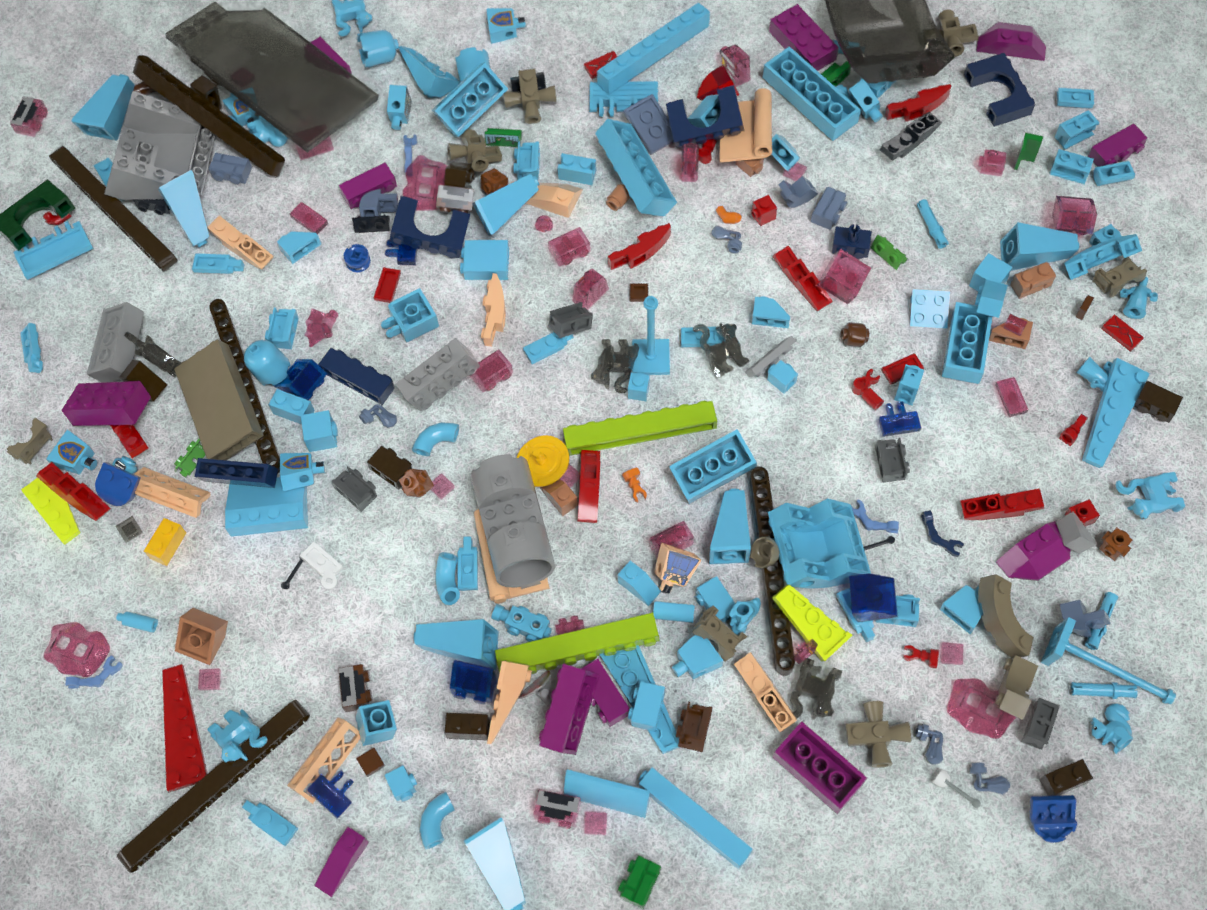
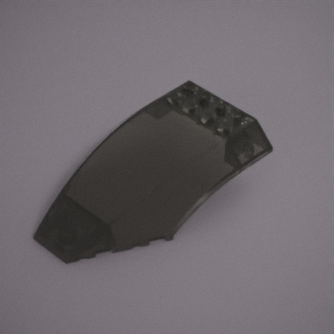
[825,0,955,84]

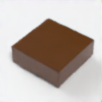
[630,283,648,302]
[1076,295,1094,320]
[356,748,385,777]

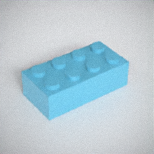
[431,62,508,137]
[942,302,993,384]
[669,429,757,504]

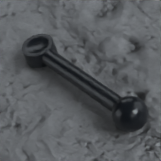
[864,536,895,551]
[281,557,304,589]

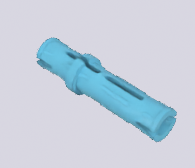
[917,199,949,249]
[1085,592,1118,650]
[1071,682,1138,699]

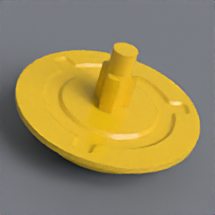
[517,435,569,487]

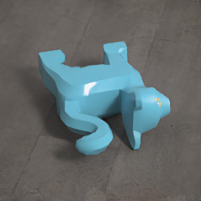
[332,0,373,37]
[1115,472,1185,520]
[207,709,267,762]

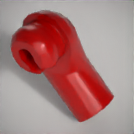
[43,212,72,225]

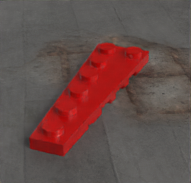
[162,664,208,793]

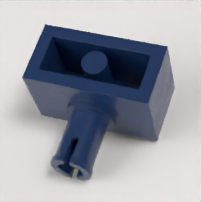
[832,224,872,259]

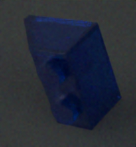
[274,359,327,400]
[849,573,898,622]
[450,660,497,704]

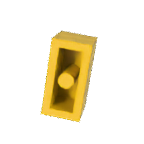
[144,518,186,566]

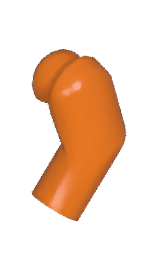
[716,206,741,224]

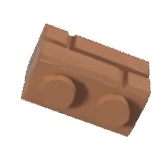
[1010,262,1056,299]

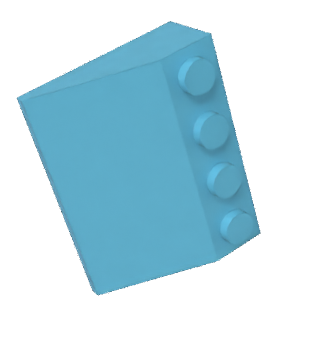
[225,477,308,537]

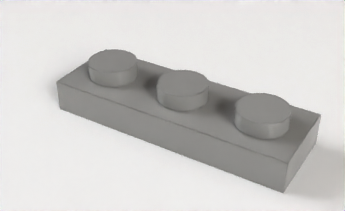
[745,336,796,377]

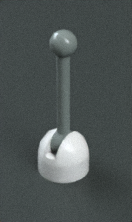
[932,768,981,808]

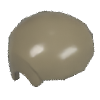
[750,537,780,568]

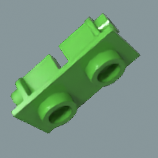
[870,235,908,270]
[174,438,205,478]

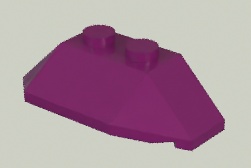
[976,22,1046,61]
[996,521,1071,581]

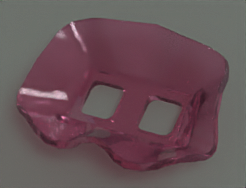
[403,155,447,211]
[43,622,110,677]
[947,678,1017,739]

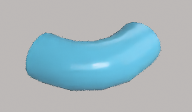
[412,422,459,457]
[436,552,460,605]
[419,792,455,849]

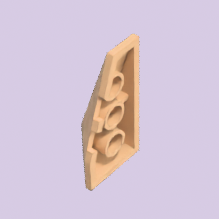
[510,181,583,218]
[487,660,532,744]

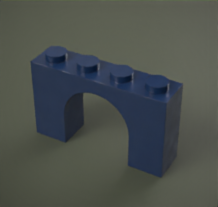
[964,53,1035,127]
[666,85,744,149]
[389,196,471,258]

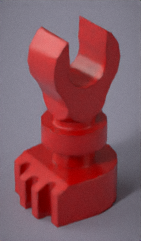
[1059,414,1088,446]
[903,645,939,668]

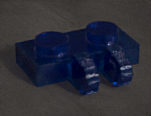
[385,239,418,265]
[879,401,921,437]
[306,770,353,819]

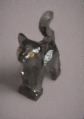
[693,323,750,379]
[124,331,181,378]
[591,339,639,394]
[790,657,842,720]

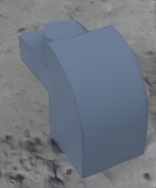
[778,176,818,208]
[359,189,399,217]
[1060,600,1111,637]

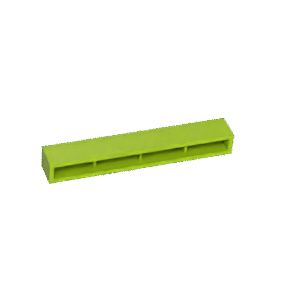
[563,401,717,456]
[495,613,660,674]

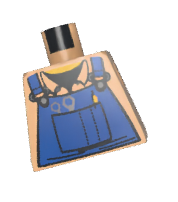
[654,543,701,594]

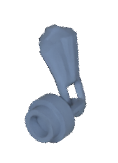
[711,225,742,253]
[359,404,397,428]
[915,724,944,765]
[970,763,1010,795]

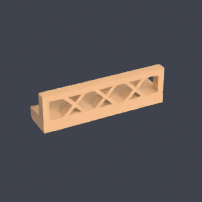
[134,467,211,518]
[287,717,361,804]

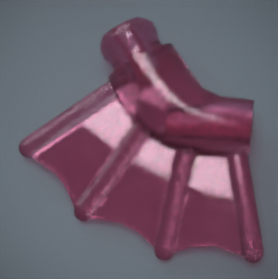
[304,308,338,347]

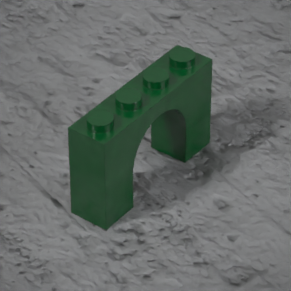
[0,179,75,251]

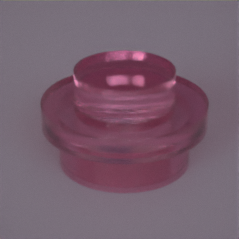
[535,215,553,232]

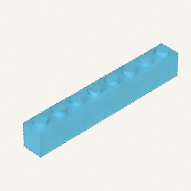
[597,2,710,94]

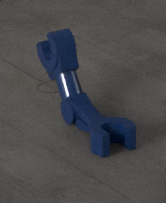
[921,510,964,557]

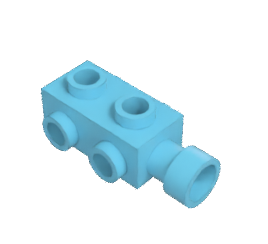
[491,604,552,642]

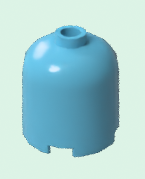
[357,30,399,68]
[455,47,490,83]
[244,340,291,386]

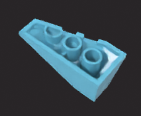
[399,46,460,98]

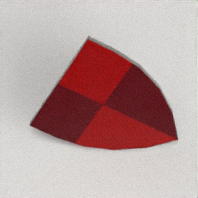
[697,64,740,101]
[518,670,552,706]

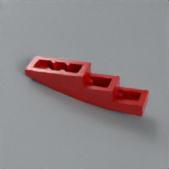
[772,245,833,312]
[36,462,111,521]

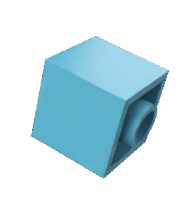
[969,253,1012,291]
[301,410,338,452]
[355,700,397,746]

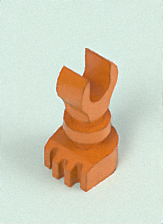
[622,467,647,503]

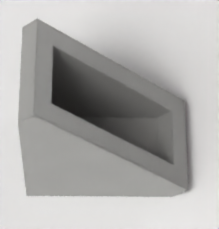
[1056,511,1097,554]

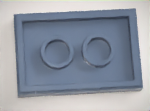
[623,94,674,155]

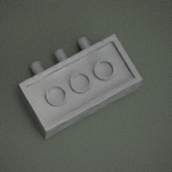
[86,302,144,382]
[396,338,480,411]

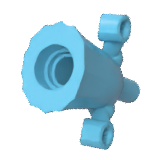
[1120,276,1158,319]
[1076,357,1112,392]

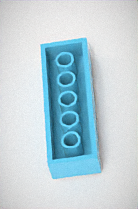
[763,47,861,141]
[595,119,677,217]

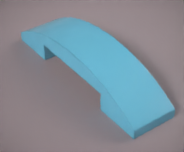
[1064,234,1142,280]

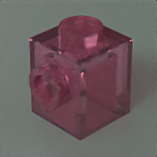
[978,149,1006,176]

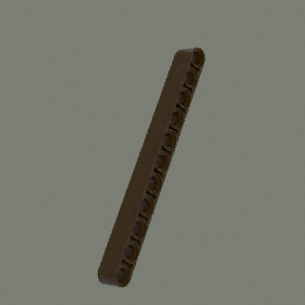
[133,55,285,177]
[49,145,178,272]
[209,299,280,474]
[750,466,795,676]
[117,700,310,873]

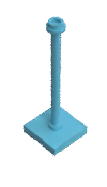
[632,296,670,375]
[1040,617,1176,704]

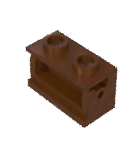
[676,701,713,752]

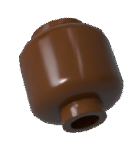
[840,322,869,347]

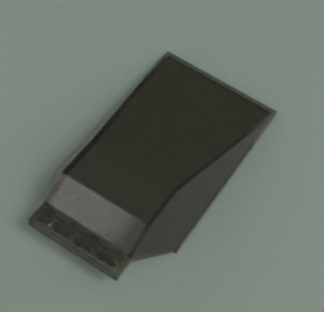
[166,2,379,153]

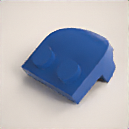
[95,462,141,506]
[1030,795,1078,843]

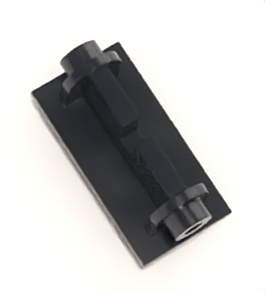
[352,214,390,233]

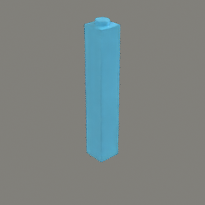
[638,768,753,869]

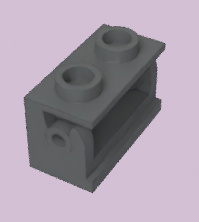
[548,302,593,338]
[875,438,910,483]
[331,466,377,512]
[1022,698,1060,750]

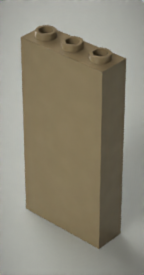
[174,339,264,460]

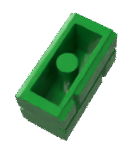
[618,856,661,909]

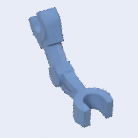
[403,135,418,175]
[851,500,899,534]
[65,656,123,689]

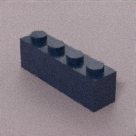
[318,348,395,405]
[194,458,278,488]

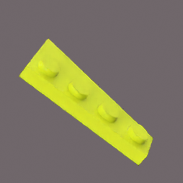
[21,478,81,545]
[772,585,853,662]

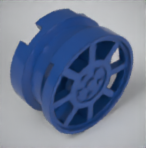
[343,244,371,273]

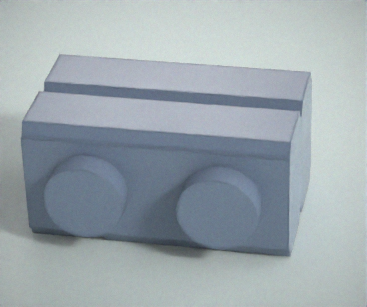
[209,153,252,184]
[811,186,848,230]

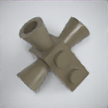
[924,9,978,57]
[504,69,557,124]
[447,129,502,172]
[845,701,911,768]

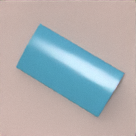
[564,770,650,818]

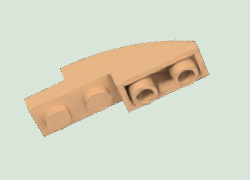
[207,215,274,270]
[481,273,506,347]
[734,652,797,733]

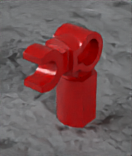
[683,139,717,164]
[852,369,884,411]

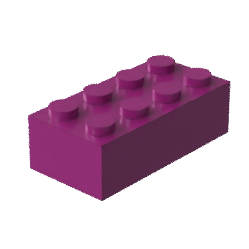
[769,4,839,71]
[61,381,151,426]
[539,664,599,755]
[773,721,867,815]

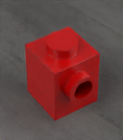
[751,195,777,226]
[1065,499,1100,527]

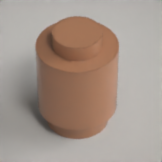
[606,184,630,211]

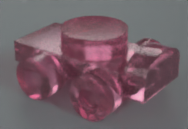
[555,616,585,635]

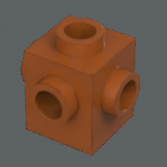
[481,168,508,194]
[399,469,434,497]
[1099,527,1133,561]

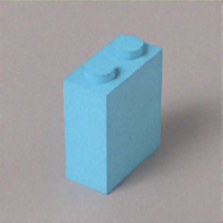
[460,240,509,280]

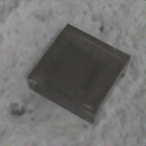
[116,516,143,543]

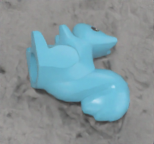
[247,119,288,147]
[729,597,761,635]
[1091,703,1133,754]

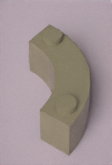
[978,574,1034,657]
[995,655,1038,720]

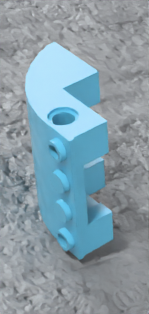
[768,498,872,589]

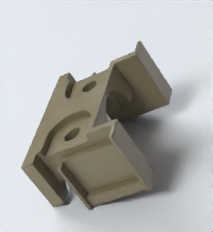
[1093,257,1147,298]
[7,418,53,465]
[692,605,747,662]

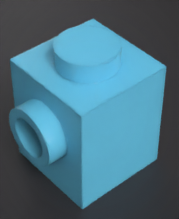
[1089,224,1122,246]
[767,360,798,394]
[628,372,650,402]
[384,765,417,802]

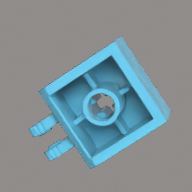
[381,288,439,342]

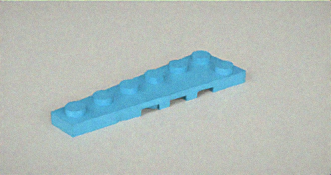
[1082,358,1150,468]
[599,645,679,754]

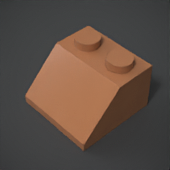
[175,608,228,665]

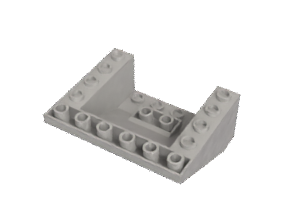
[105,91,215,200]

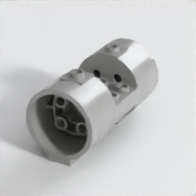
[471,454,555,589]

